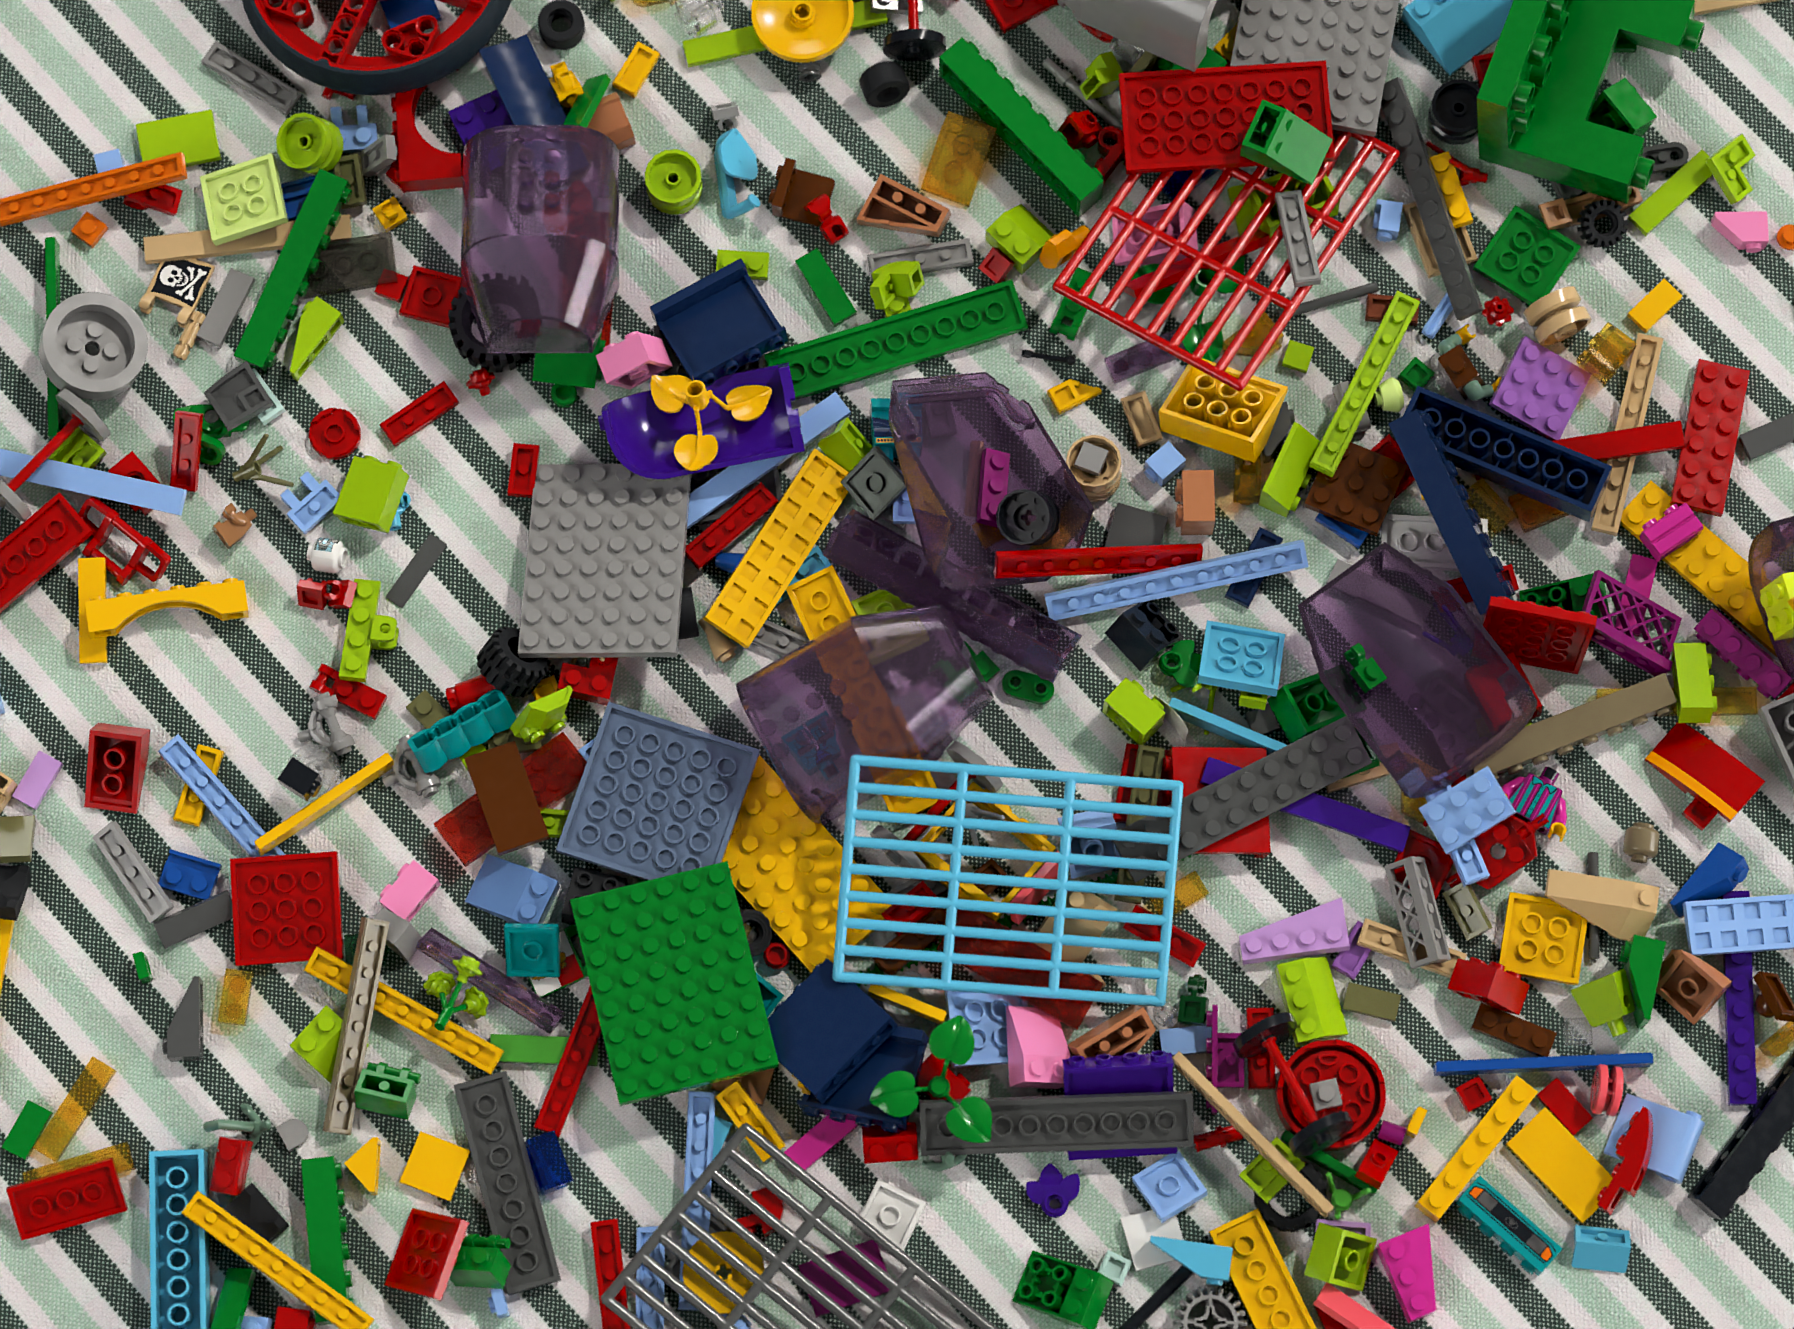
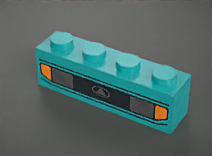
[1456,1176,1563,1276]

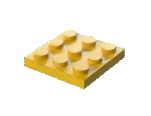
[1498,892,1587,986]

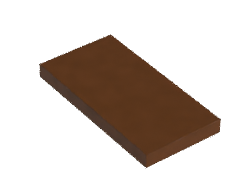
[464,741,550,856]

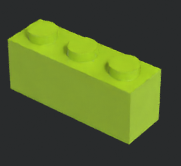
[1670,643,1717,723]

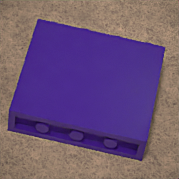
[1062,1050,1177,1160]

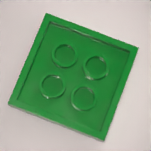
[1472,205,1581,305]

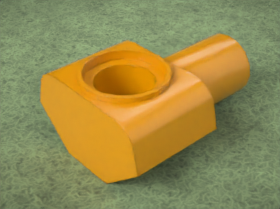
[1039,225,1090,269]

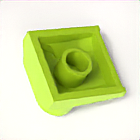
[510,685,573,744]

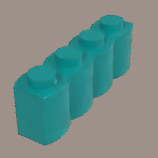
[407,689,517,773]

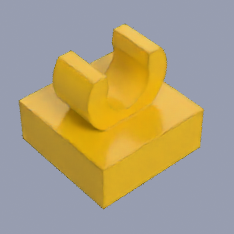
[372,196,409,233]

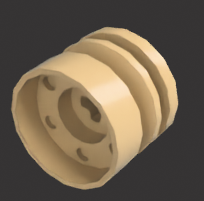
[1066,435,1122,502]

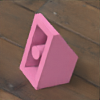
[1711,211,1769,253]

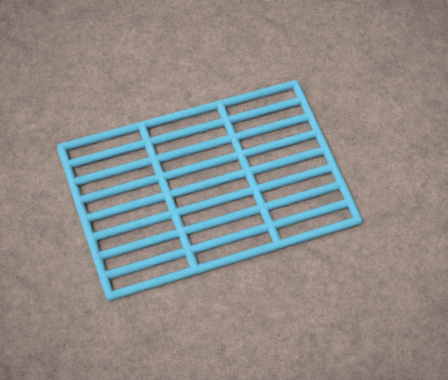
[832,754,1184,1007]

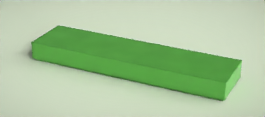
[490,1034,599,1066]

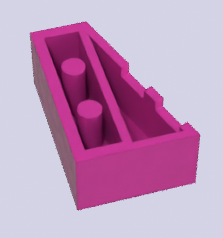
[1376,1224,1436,1324]

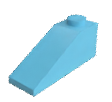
[1150,1236,1233,1286]

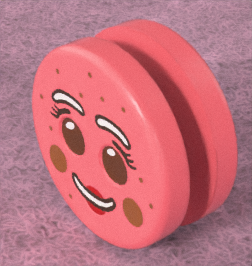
[1590,1064,1623,1117]

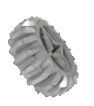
[1173,1286,1247,1329]

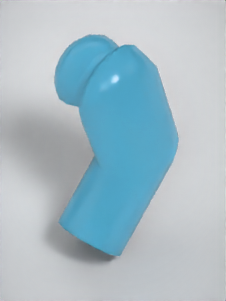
[390,492,411,531]

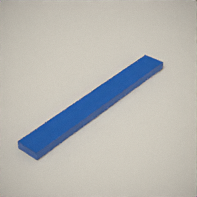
[1433,1052,1653,1076]

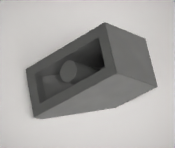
[1262,402,1295,463]

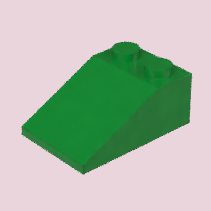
[1267,665,1366,744]
[1618,934,1666,1029]

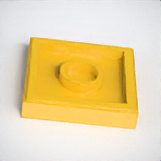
[399,1131,471,1202]

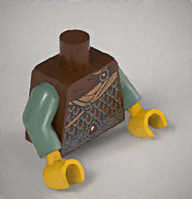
[1438,324,1502,401]

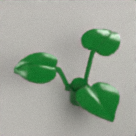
[1131,255,1245,362]
[870,1015,992,1143]

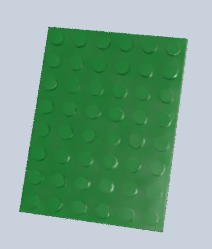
[570,861,779,1106]

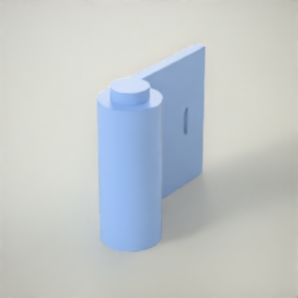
[1603,1093,1705,1184]

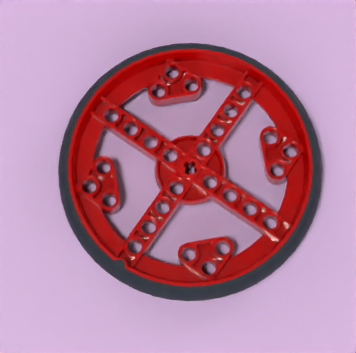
[242,0,512,95]

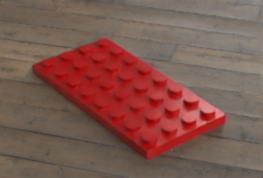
[1119,60,1335,174]

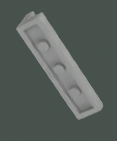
[1384,856,1451,969]

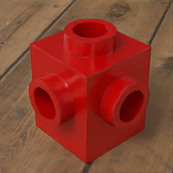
[1056,110,1103,150]

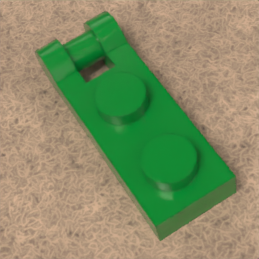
[1050,267,1100,342]

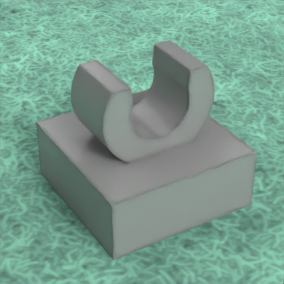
[711,101,739,131]

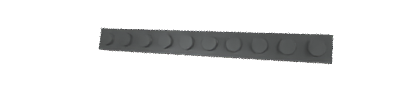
[1381,77,1483,321]

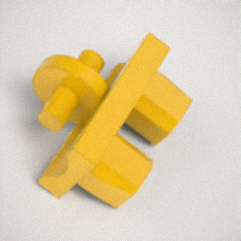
[548,62,584,108]

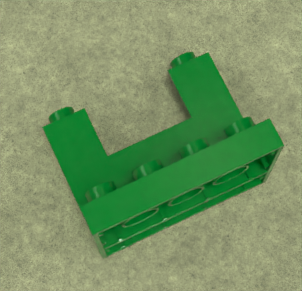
[1477,0,1705,204]

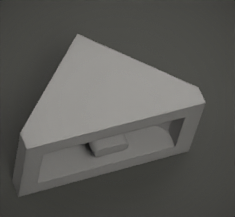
[374,907,424,962]

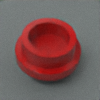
[763,942,790,969]

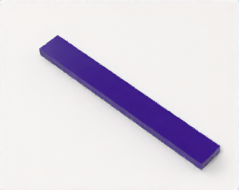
[1200,757,1411,853]

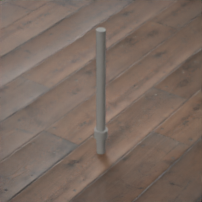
[1042,57,1123,132]

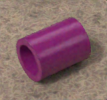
[1377,1120,1407,1146]

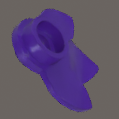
[1026,1163,1080,1218]

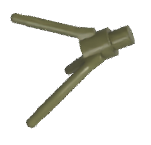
[232,433,294,487]

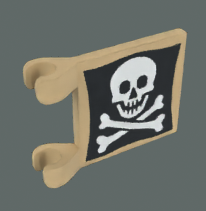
[139,259,215,328]

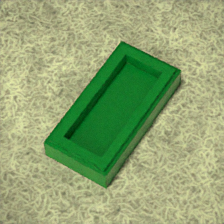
[1,1100,53,1161]

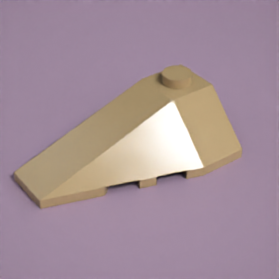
[1545,869,1660,941]

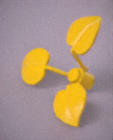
[651,375,772,471]

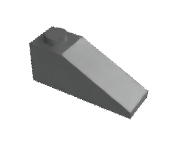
[162,976,204,1062]

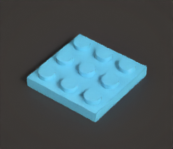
[1197,620,1285,697]

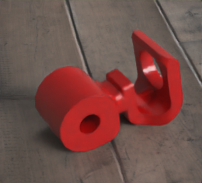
[803,194,849,245]

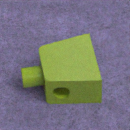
[1570,969,1635,1037]

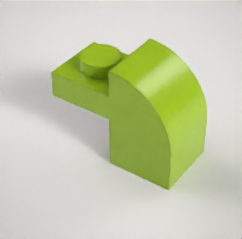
[870,261,925,310]

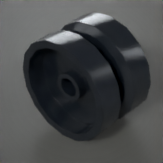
[1428,79,1480,145]

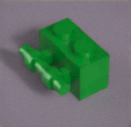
[354,1062,421,1120]
[449,1234,511,1289]

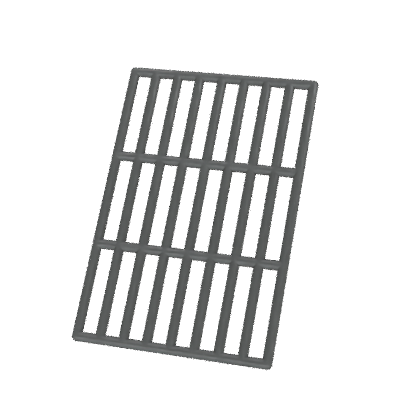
[601,1123,998,1329]

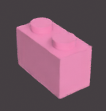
[379,860,441,922]

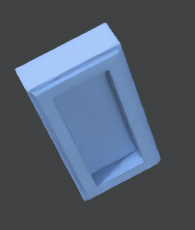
[1159,1025,1212,1057]

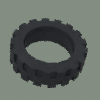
[1254,1159,1327,1232]

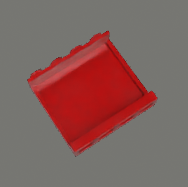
[1163,747,1271,858]

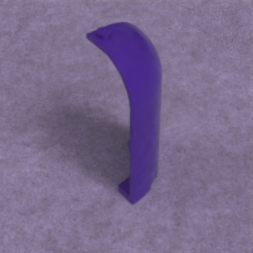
[598,362,805,479]

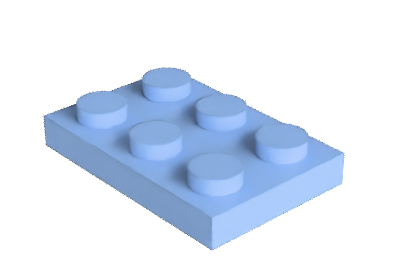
[1419,766,1517,854]

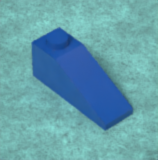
[1670,842,1749,917]

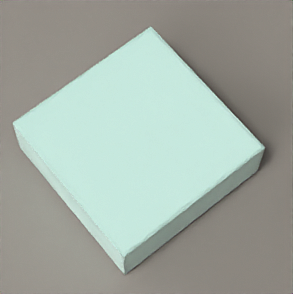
[1098,1250,1133,1287]

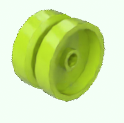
[276,112,343,175]
[645,149,703,215]

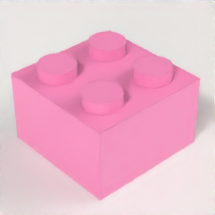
[596,331,673,390]

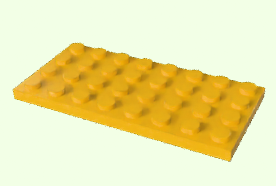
[722,755,892,974]

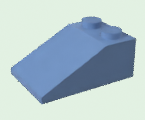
[465,854,560,924]

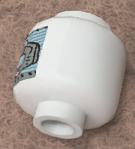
[307,537,348,573]

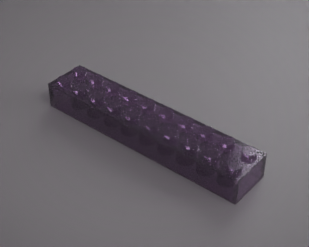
[823,509,1082,683]

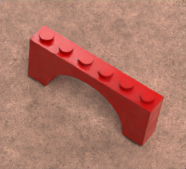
[391,43,465,192]

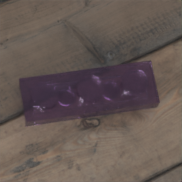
[1104,329,1185,384]

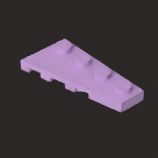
[1239,897,1350,965]

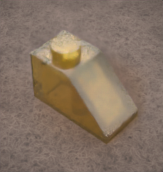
[1222,312,1284,357]
[1232,456,1261,505]

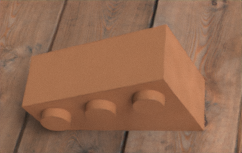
[856,174,951,237]
[1067,1005,1156,1058]

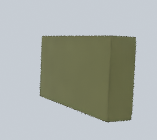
[1342,982,1401,1022]

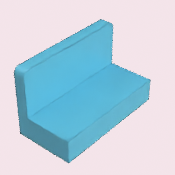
[1572,1225,1631,1273]

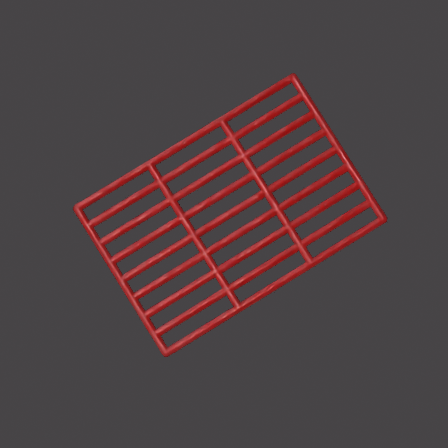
[1052,58,1400,391]

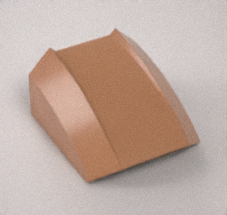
[575,92,636,161]
[1656,949,1732,1025]

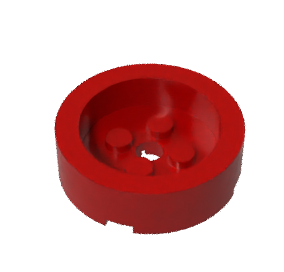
[1275,1039,1386,1151]

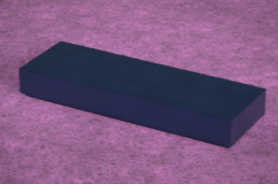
[1225,527,1283,609]

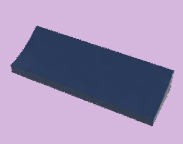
[479,34,590,190]

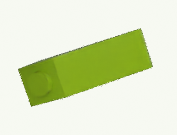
[290,296,344,382]

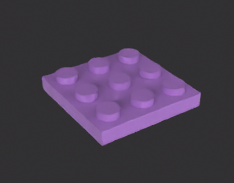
[1489,336,1591,441]

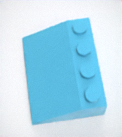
[1401,0,1513,76]

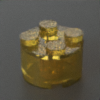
[1576,321,1637,384]

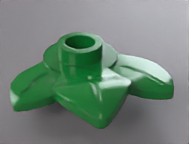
[1158,640,1201,688]

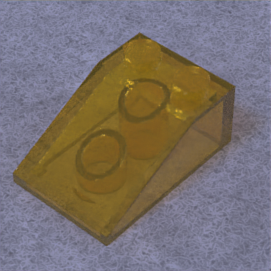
[921,111,997,207]

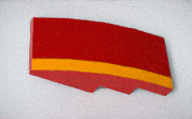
[1645,722,1765,823]

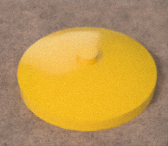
[751,0,854,63]

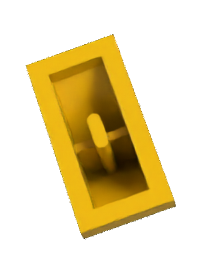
[344,1137,381,1195]

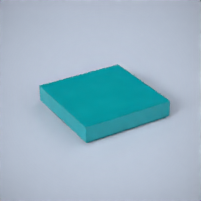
[504,923,561,977]

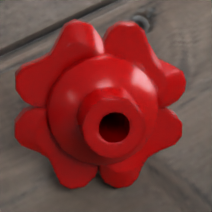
[1482,296,1514,327]
[466,368,496,396]

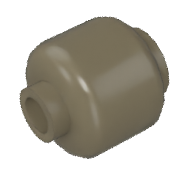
[1623,822,1660,863]

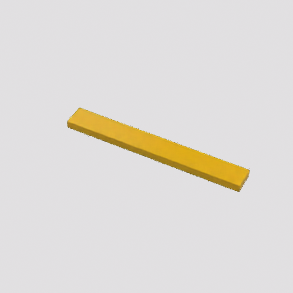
[304,947,505,1075]
[181,1191,375,1329]

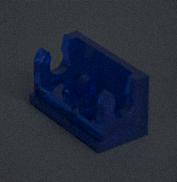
[525,1130,573,1196]

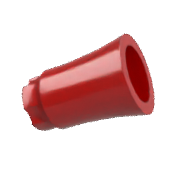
[445,674,505,713]

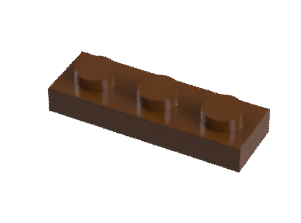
[1471,1003,1557,1057]

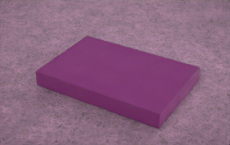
[798,1240,890,1318]

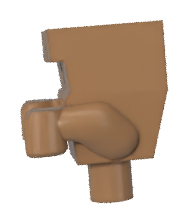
[212,503,257,549]

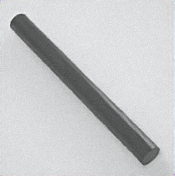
[1277,282,1379,318]
[1588,852,1600,959]

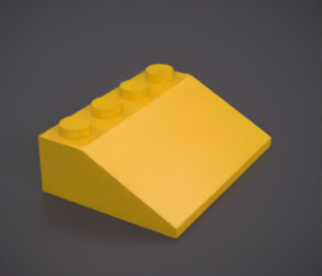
[1159,358,1288,463]

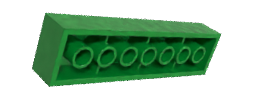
[939,37,1104,218]

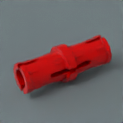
[1194,1125,1245,1152]

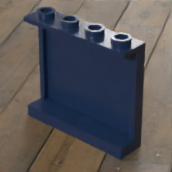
[650,258,788,387]
[768,958,899,1104]
[797,1026,928,1133]

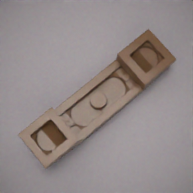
[1538,187,1643,230]

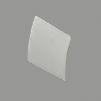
[1153,695,1189,742]

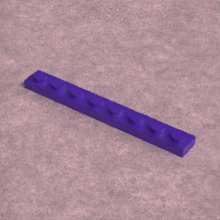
[1721,891,1757,1105]

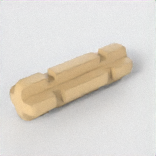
[173,311,206,360]

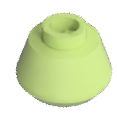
[1374,377,1404,412]

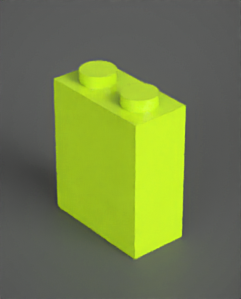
[333,455,409,533]

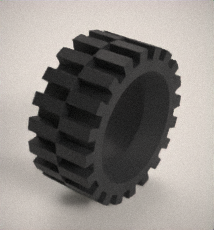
[448,274,542,373]

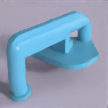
[714,128,761,219]

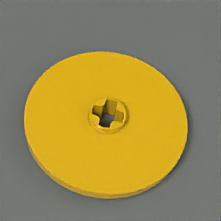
[683,1232,765,1314]

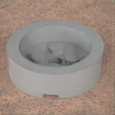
[39,292,148,401]

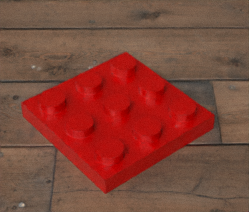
[384,1208,469,1301]

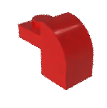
[736,1187,784,1237]

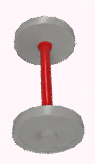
[0,388,110,522]
[870,741,1003,869]

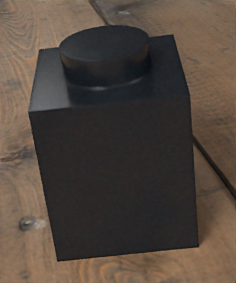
[277,757,322,801]

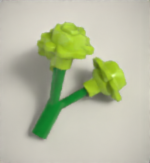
[423,955,489,1031]

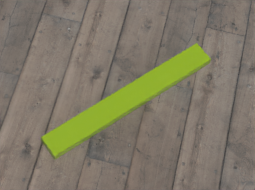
[682,0,888,68]
[1309,290,1420,477]

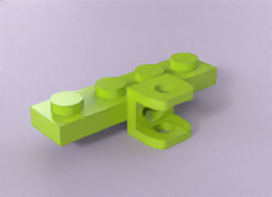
[339,579,399,683]

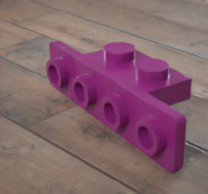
[1206,1004,1244,1115]

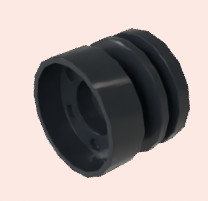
[996,489,1061,546]

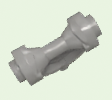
[297,691,355,757]
[382,734,441,798]

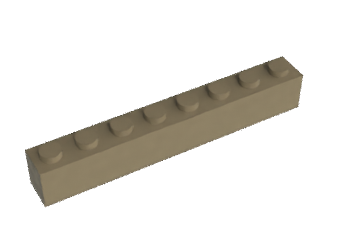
[1465,673,1677,780]

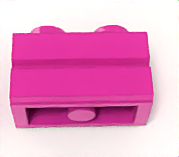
[1639,503,1704,562]

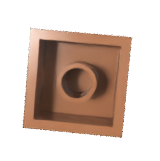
[1175,470,1215,535]

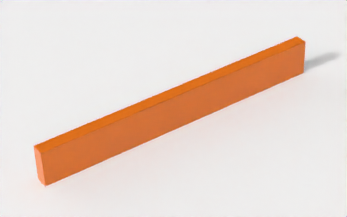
[0,152,187,227]

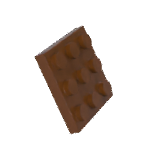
[1304,442,1408,537]

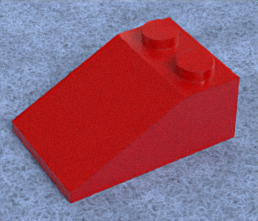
[84,723,150,814]

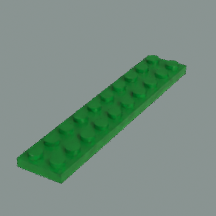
[764,279,1028,402]

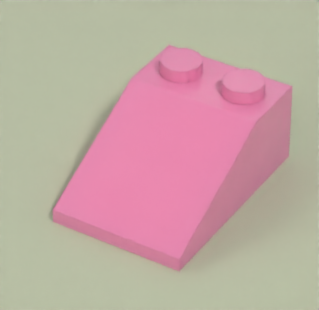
[1112,202,1198,266]
[1006,1006,1071,1089]

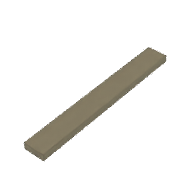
[323,917,390,1135]

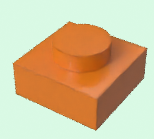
[71,211,109,248]

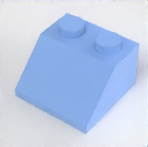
[1057,811,1120,879]

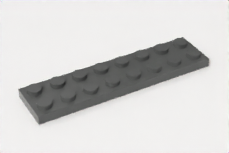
[454,1071,561,1295]

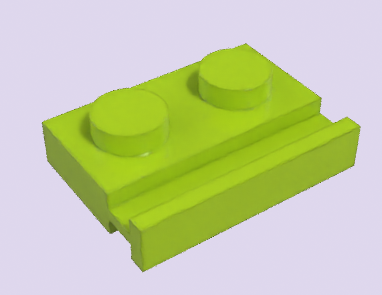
[48,427,107,469]
[1239,1137,1305,1204]

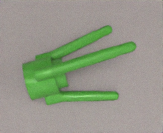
[1326,1172,1371,1219]

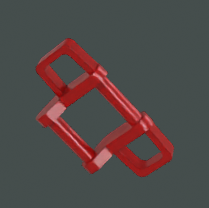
[78,497,171,586]

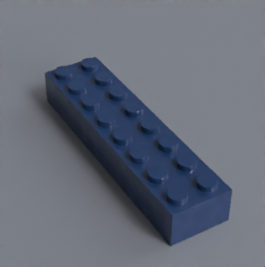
[1395,386,1612,522]
[1388,409,1516,615]

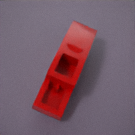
[1597,1106,1653,1216]

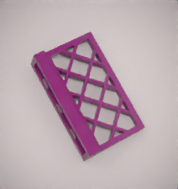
[1582,570,1682,677]

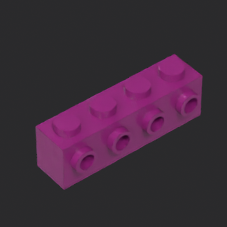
[1694,608,1794,698]

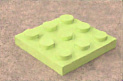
[200,153,288,246]

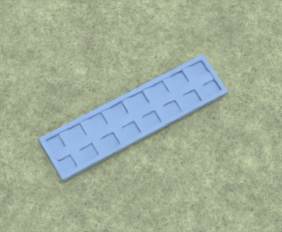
[1683,894,1794,956]

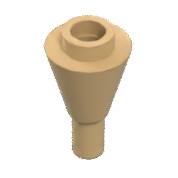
[698,618,737,663]

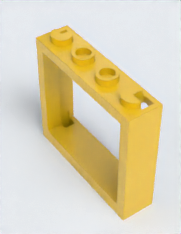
[914,782,1056,925]

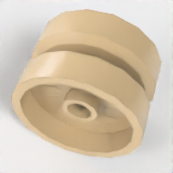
[1524,286,1592,346]

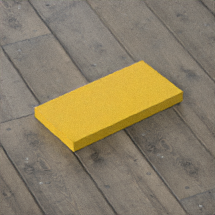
[1506,1107,1613,1224]

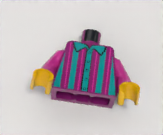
[1501,767,1567,842]

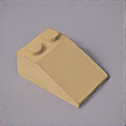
[1026,891,1117,977]

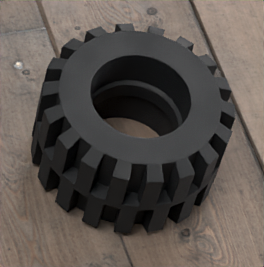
[477,627,550,698]

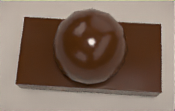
[1753,971,1794,1022]

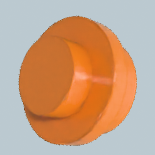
[1776,224,1794,250]

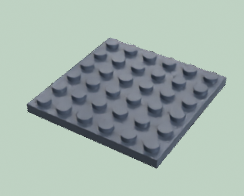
[556,701,760,881]

